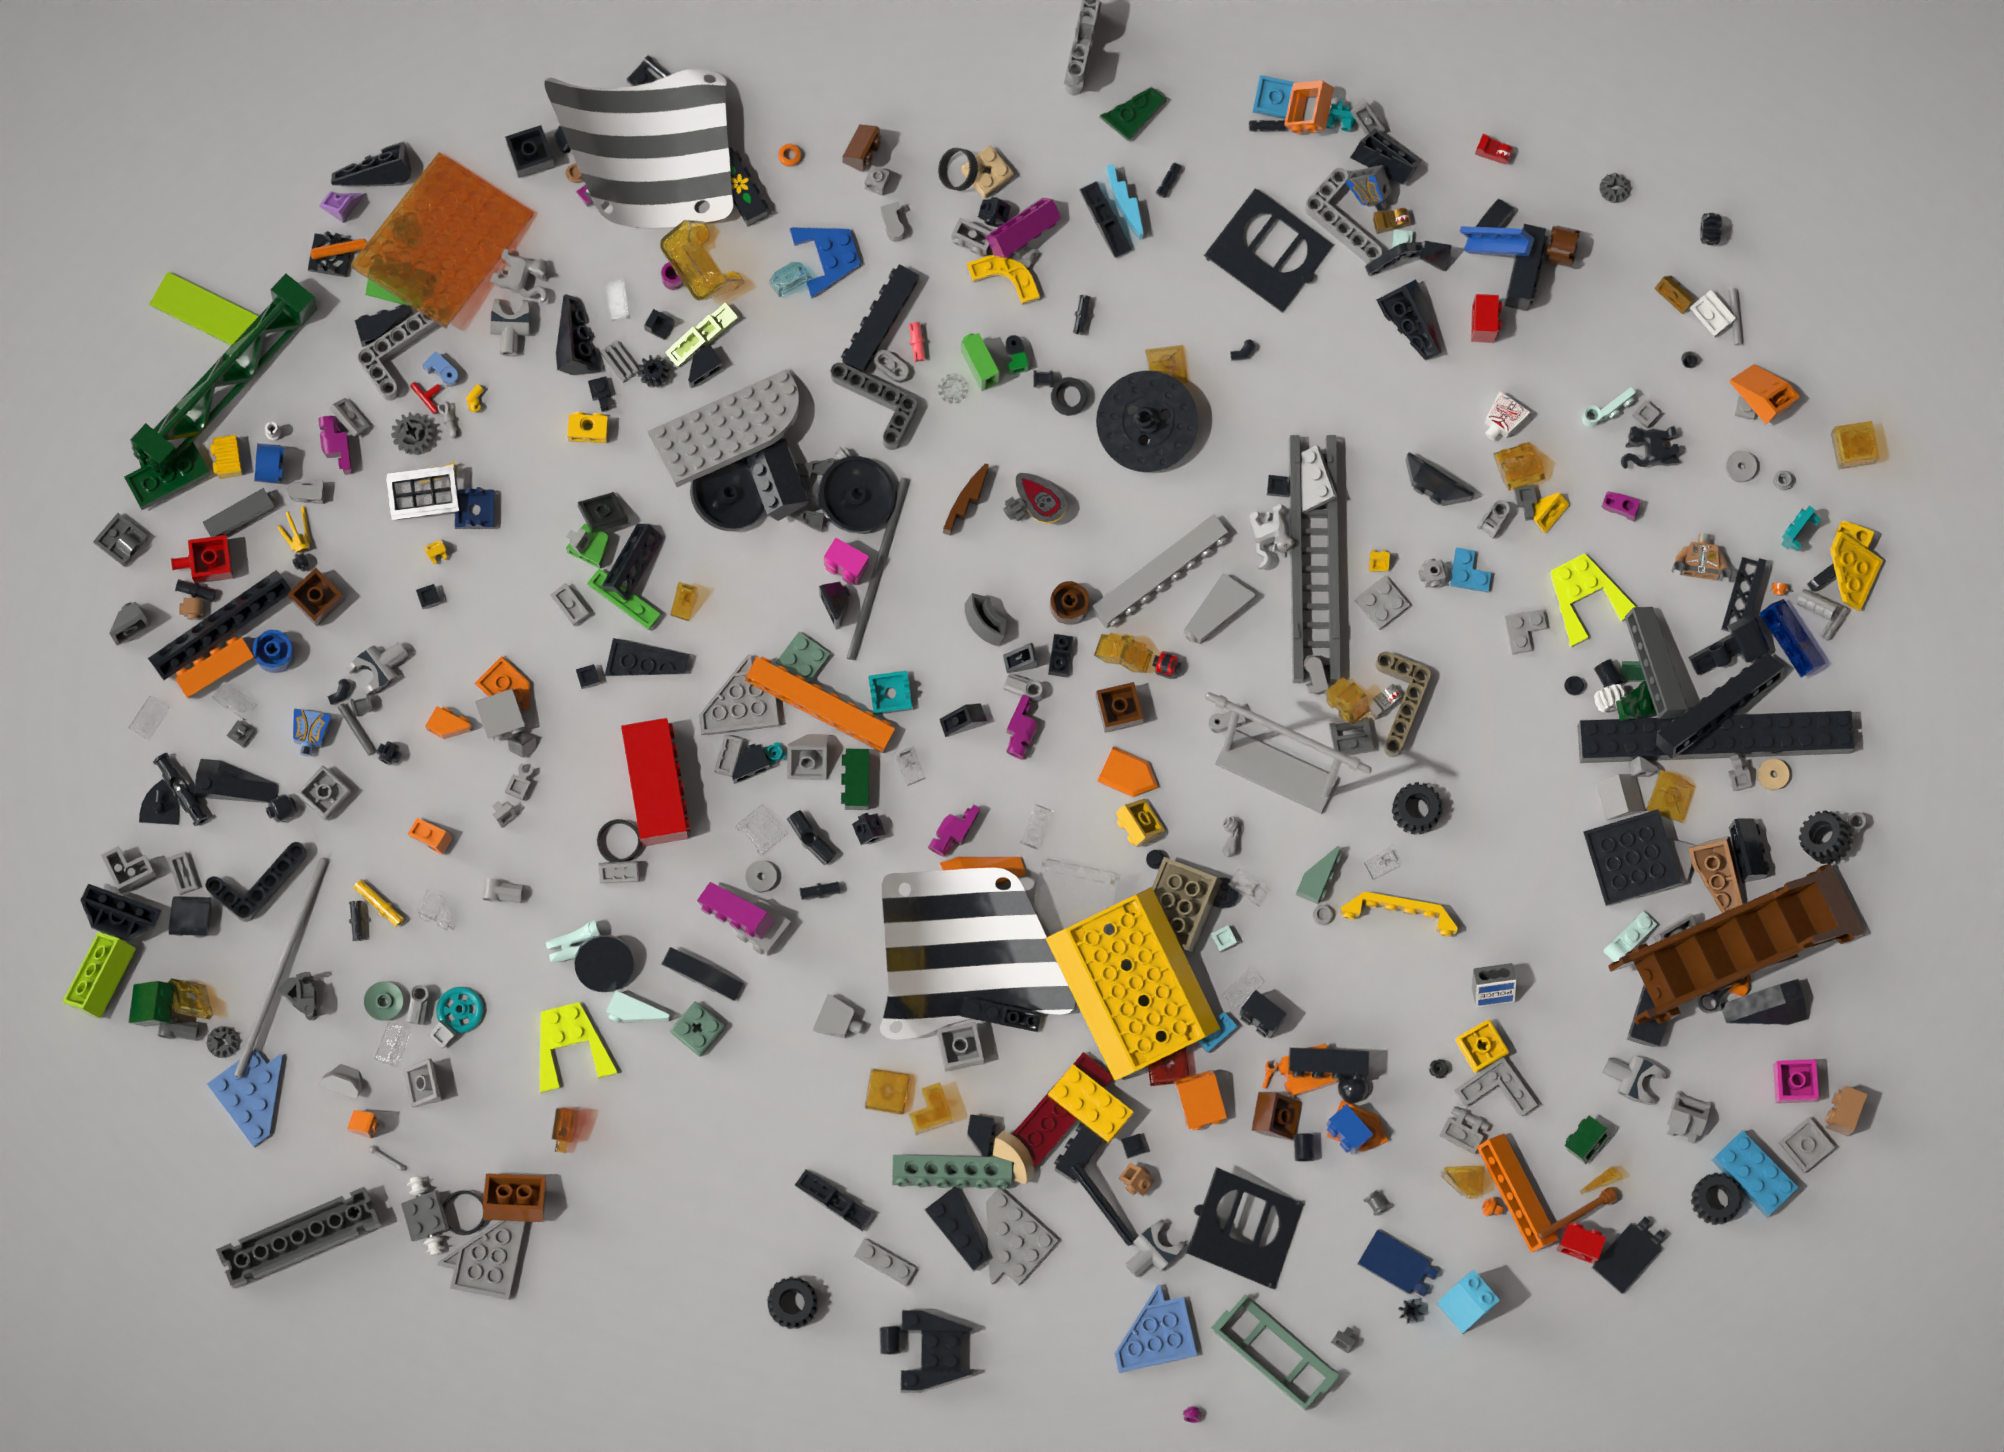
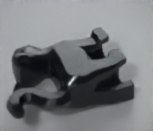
[1621,426,1679,469]

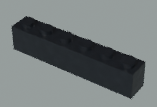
[841,264,919,373]

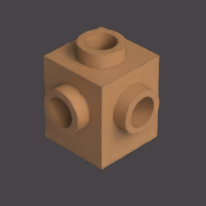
[1118,1163,1154,1197]

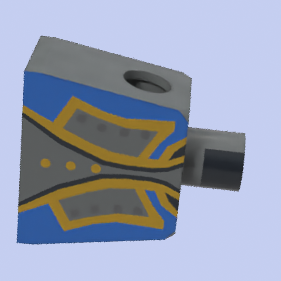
[1345,165,1391,211]

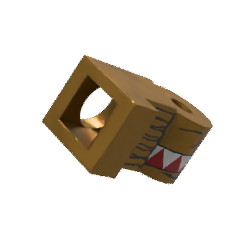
[1373,208,1411,234]

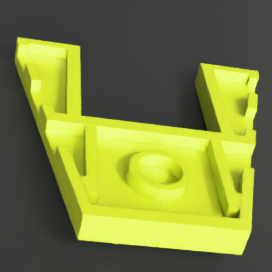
[1550,553,1635,647]
[540,1002,617,1093]

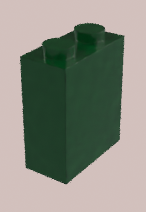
[128,981,175,1027]

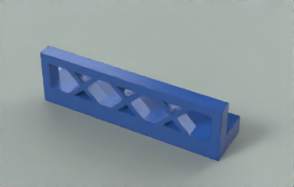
[1459,226,1534,256]

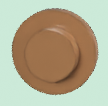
[566,164,583,183]

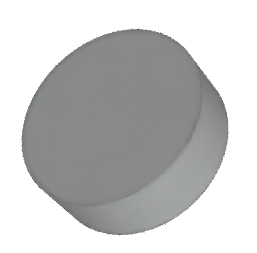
[1313,905,1333,925]

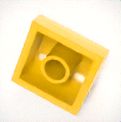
[1116,798,1165,847]

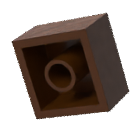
[288,568,345,627]
[1096,682,1143,733]

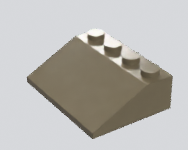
[1152,857,1222,953]

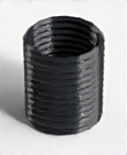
[1594,659,1624,688]
[1293,1133,1316,1162]
[879,1326,902,1354]

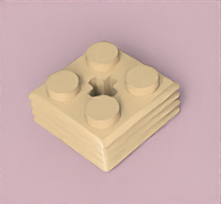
[961,145,1013,199]

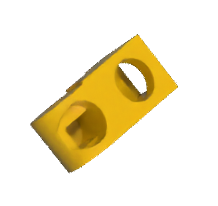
[1835,521,1874,549]

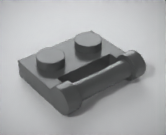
[1329,717,1374,756]

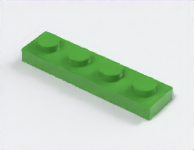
[587,569,661,630]

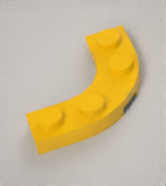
[966,255,1040,305]

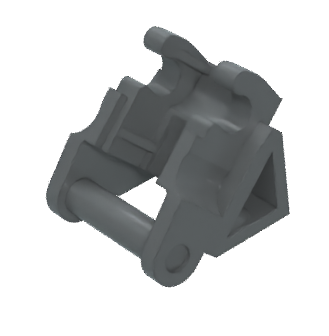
[278,972,318,1021]

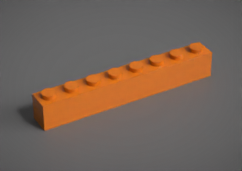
[745,656,895,753]

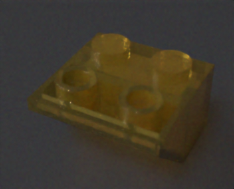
[1493,442,1545,490]

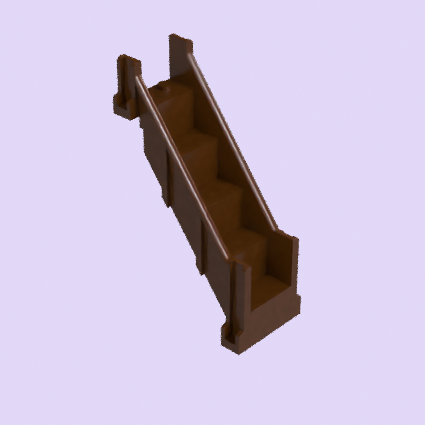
[1608,864,1865,1025]

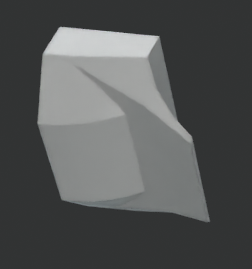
[319,1064,363,1099]

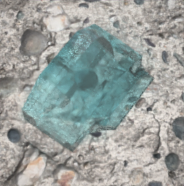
[769,262,812,298]

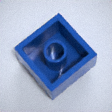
[1326,1104,1373,1155]

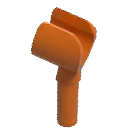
[1262,1060,1278,1089]

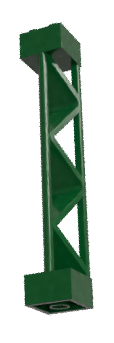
[130,273,317,476]

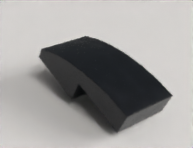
[1476,198,1514,228]
[1048,634,1073,678]

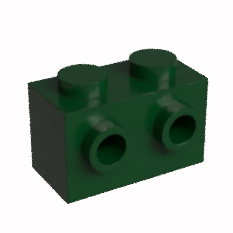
[1564,1115,1611,1164]

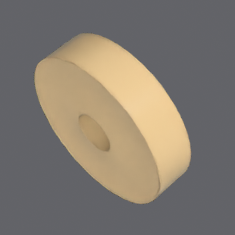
[1757,759,1789,791]

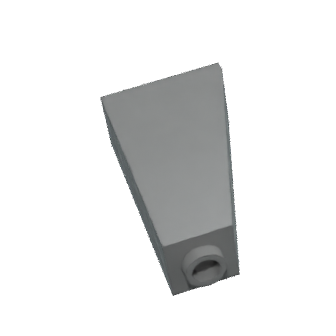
[1184,573,1255,644]

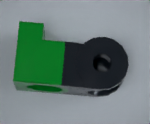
[1005,335,1028,375]

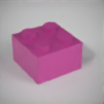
[824,537,869,585]
[1773,1059,1819,1103]

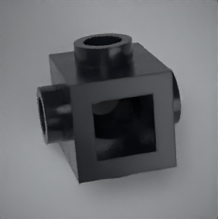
[978,197,1011,226]
[852,813,886,845]

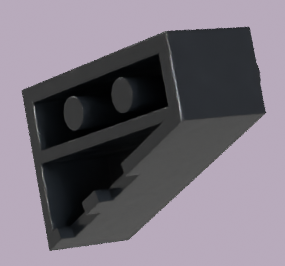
[1350,128,1421,185]

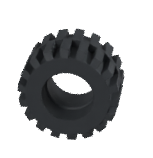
[1392,782,1442,835]
[1799,810,1853,864]
[1691,1172,1744,1225]
[767,1277,818,1329]

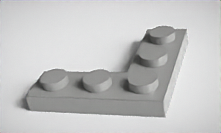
[1454,1057,1537,1117]

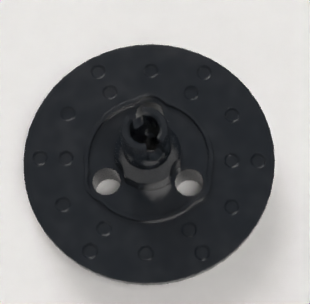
[1096,370,1198,472]

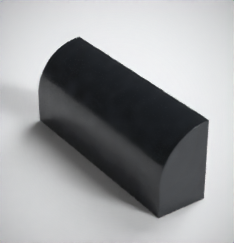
[1627,984,1667,1047]

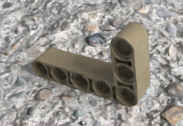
[1375,651,1431,757]

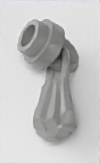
[1222,816,1244,857]

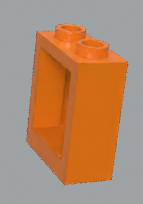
[1284,80,1334,134]

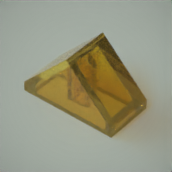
[670,582,698,621]

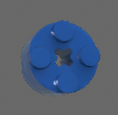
[254,443,284,483]
[253,630,294,673]

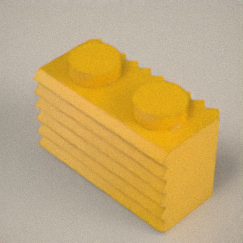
[210,434,243,479]

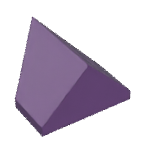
[319,191,366,223]

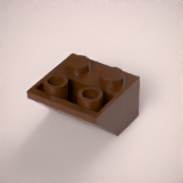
[842,124,882,172]

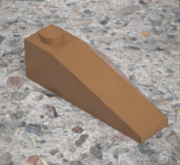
[1689,836,1743,913]

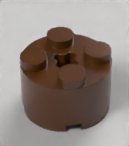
[1546,225,1580,268]
[1050,581,1089,624]

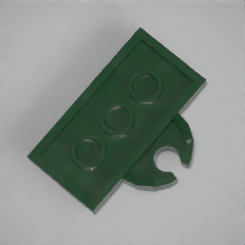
[124,442,211,510]

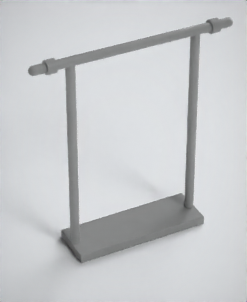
[1205,692,1372,814]

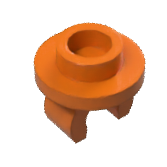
[1482,1197,1504,1217]

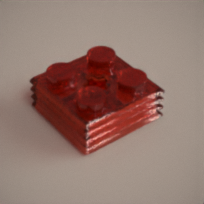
[1148,1047,1189,1086]

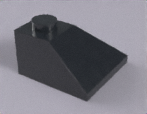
[819,581,851,629]

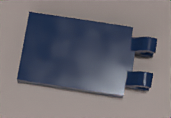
[1357,1229,1438,1297]

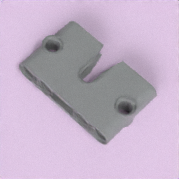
[1064,0,1102,96]

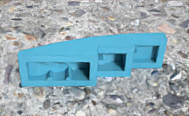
[1106,164,1143,240]

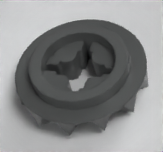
[1599,173,1630,203]
[206,1026,238,1058]

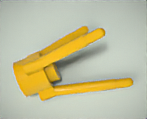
[277,506,312,553]

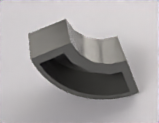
[964,593,1007,646]

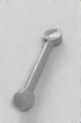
[369,1146,405,1171]

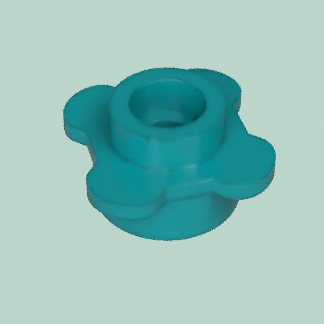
[763,742,786,765]

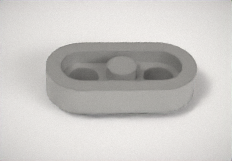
[874,350,908,382]

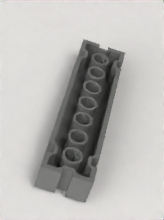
[216,1186,382,1289]

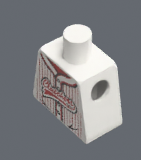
[1485,392,1530,441]

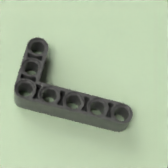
[830,362,917,450]

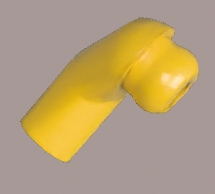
[466,384,484,413]

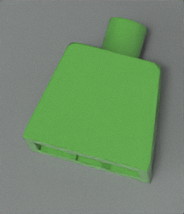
[566,524,610,568]

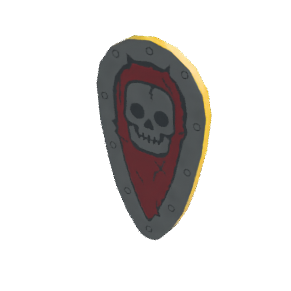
[1016,473,1068,524]

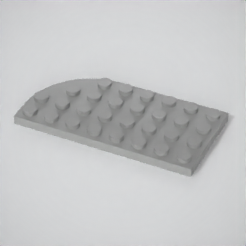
[648,369,800,487]

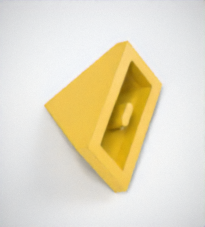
[1534,492,1569,534]

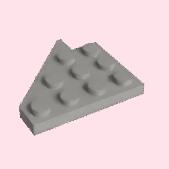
[438,1221,526,1300]

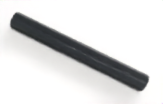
[1070,1163,1136,1246]

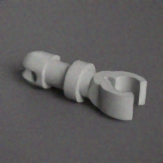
[438,401,458,438]

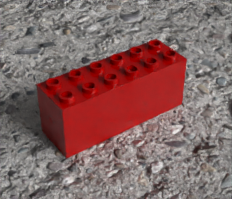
[621,718,691,847]

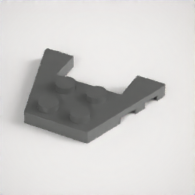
[788,458,835,532]

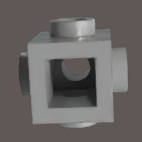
[1418,559,1448,588]

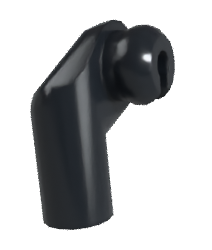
[1230,339,1256,361]
[327,678,351,705]

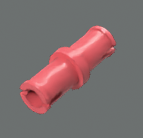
[908,322,926,362]

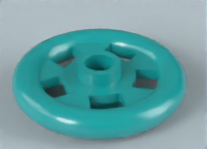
[436,987,484,1033]

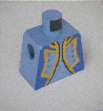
[293,708,333,757]

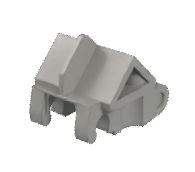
[1667,1092,1711,1143]

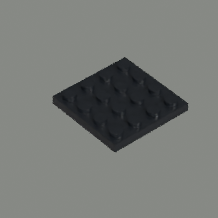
[1583,809,1681,907]

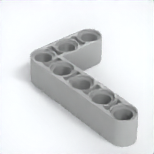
[1305,168,1382,264]
[358,306,440,401]

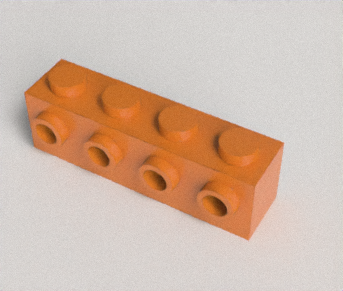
[175,636,254,698]

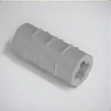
[1797,589,1839,621]

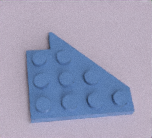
[207,1049,283,1147]
[1115,1285,1197,1373]

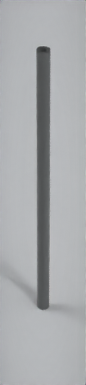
[847,478,908,660]

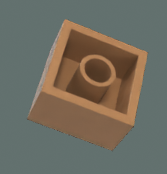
[1825,1086,1867,1136]

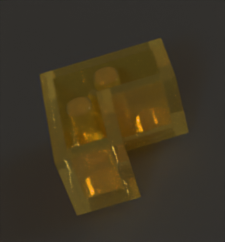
[1094,633,1153,673]
[1325,677,1370,725]
[909,1082,953,1135]

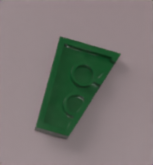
[1100,87,1166,142]
[1616,681,1656,721]

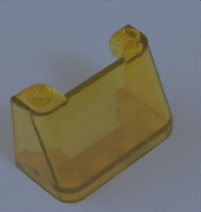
[660,220,745,301]

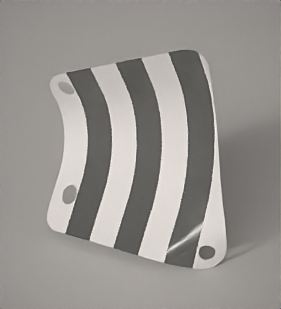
[544,69,733,228]

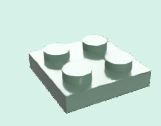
[776,632,830,683]

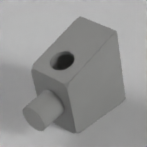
[813,994,863,1038]

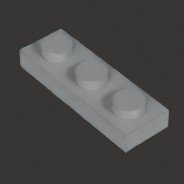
[854,1239,916,1287]

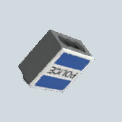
[1472,963,1516,1007]

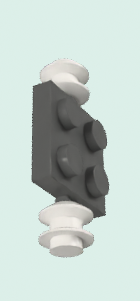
[401,1176,449,1256]

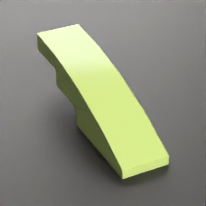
[665,302,739,367]

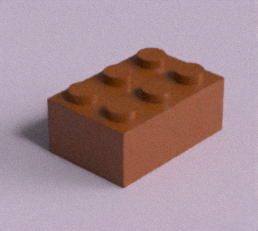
[483,1173,547,1222]

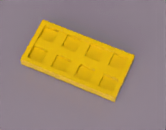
[1048,1064,1134,1143]

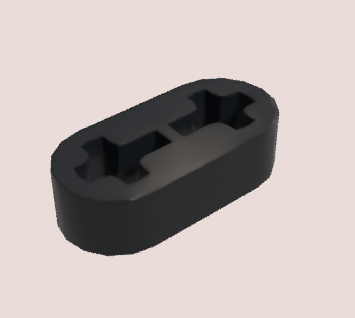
[1807,564,1836,592]

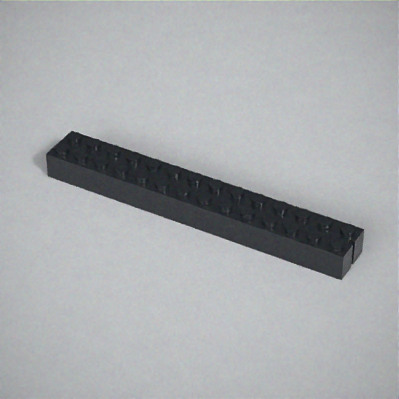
[1577,711,1855,763]

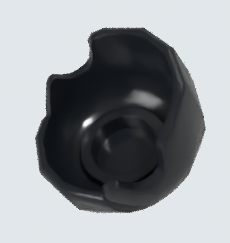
[1338,1077,1369,1103]

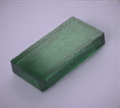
[1621,661,1646,682]

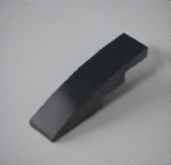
[1079,181,1132,258]
[661,947,743,1001]
[795,1169,874,1232]

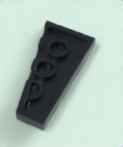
[604,638,689,676]
[925,1187,989,1272]

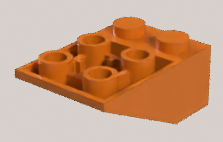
[1729,364,1800,424]

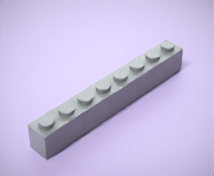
[1092,514,1228,628]

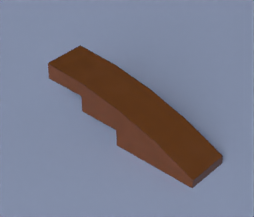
[943,463,989,535]

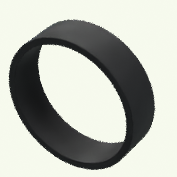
[938,148,978,191]
[597,819,641,862]
[443,1190,485,1235]

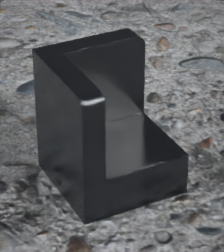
[644,309,674,340]

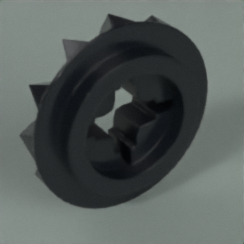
[1213,877,1239,909]

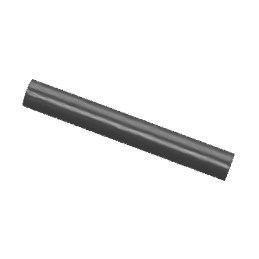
[337,703,375,756]

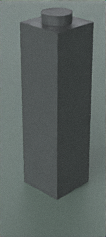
[203,488,275,537]

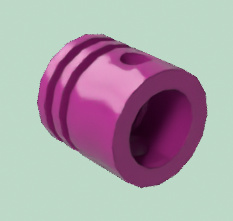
[661,261,685,290]

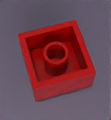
[1471,294,1502,343]
[1556,1222,1606,1265]

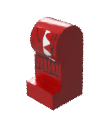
[1475,133,1514,164]

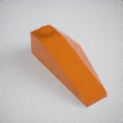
[940,857,1026,885]

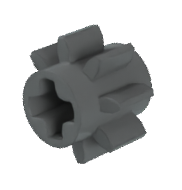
[1003,496,1027,522]

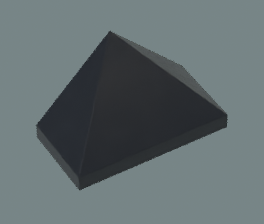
[1420,241,1452,271]

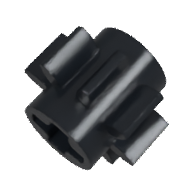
[377,741,401,765]
[1398,1299,1423,1324]

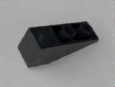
[355,304,413,347]

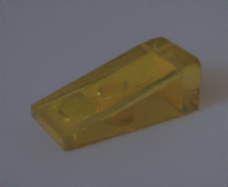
[1580,1166,1622,1195]

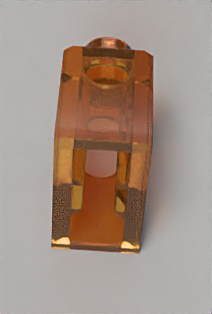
[552,1107,579,1153]

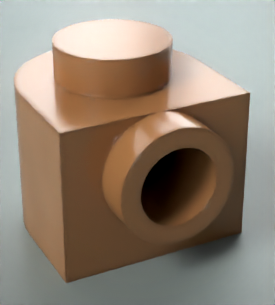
[179,598,204,620]

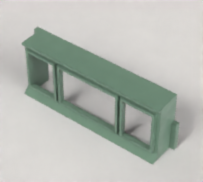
[1211,1294,1340,1411]

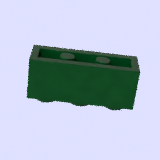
[841,748,869,810]

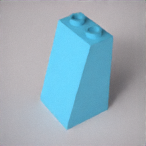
[1436,1269,1500,1334]

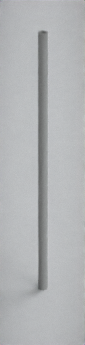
[234,858,327,1078]

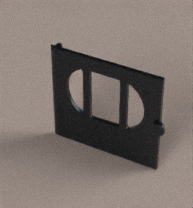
[1203,188,1333,313]
[1186,1167,1303,1289]

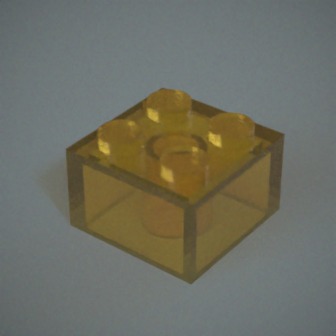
[1831,421,1880,469]

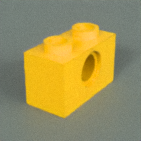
[567,412,608,444]

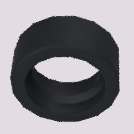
[1051,377,1087,416]

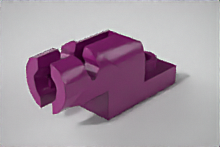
[318,416,352,475]
[1006,694,1037,760]
[928,804,980,857]

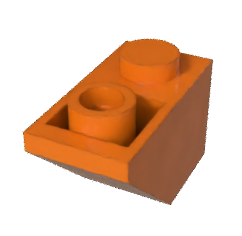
[425,706,472,739]
[347,1110,380,1139]

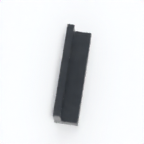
[601,524,664,600]
[1721,557,1767,632]

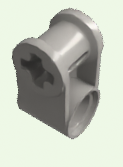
[1477,500,1510,538]

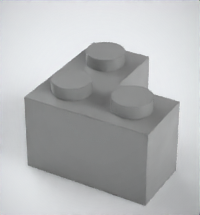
[101,846,156,894]

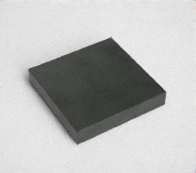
[578,492,628,533]

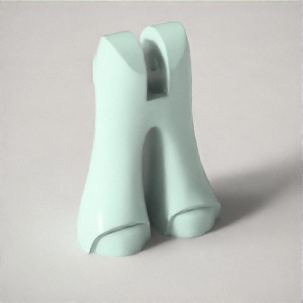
[546,920,600,962]

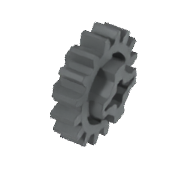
[391,412,434,455]

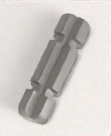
[1820,605,1848,640]

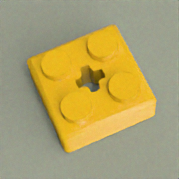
[1455,1019,1509,1073]

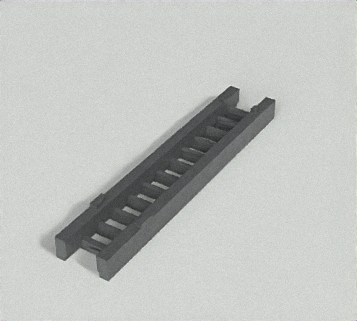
[1289,435,1340,683]

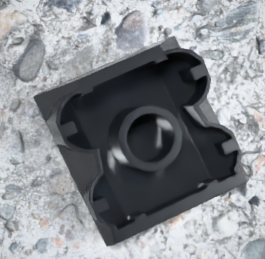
[169,896,212,938]

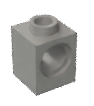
[865,165,889,196]

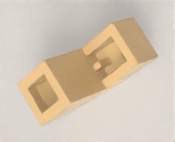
[993,1131,1034,1184]

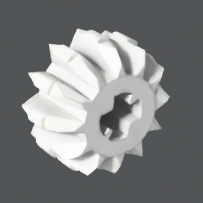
[1594,684,1627,712]

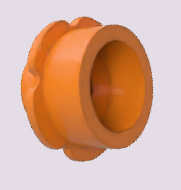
[1770,583,1789,595]

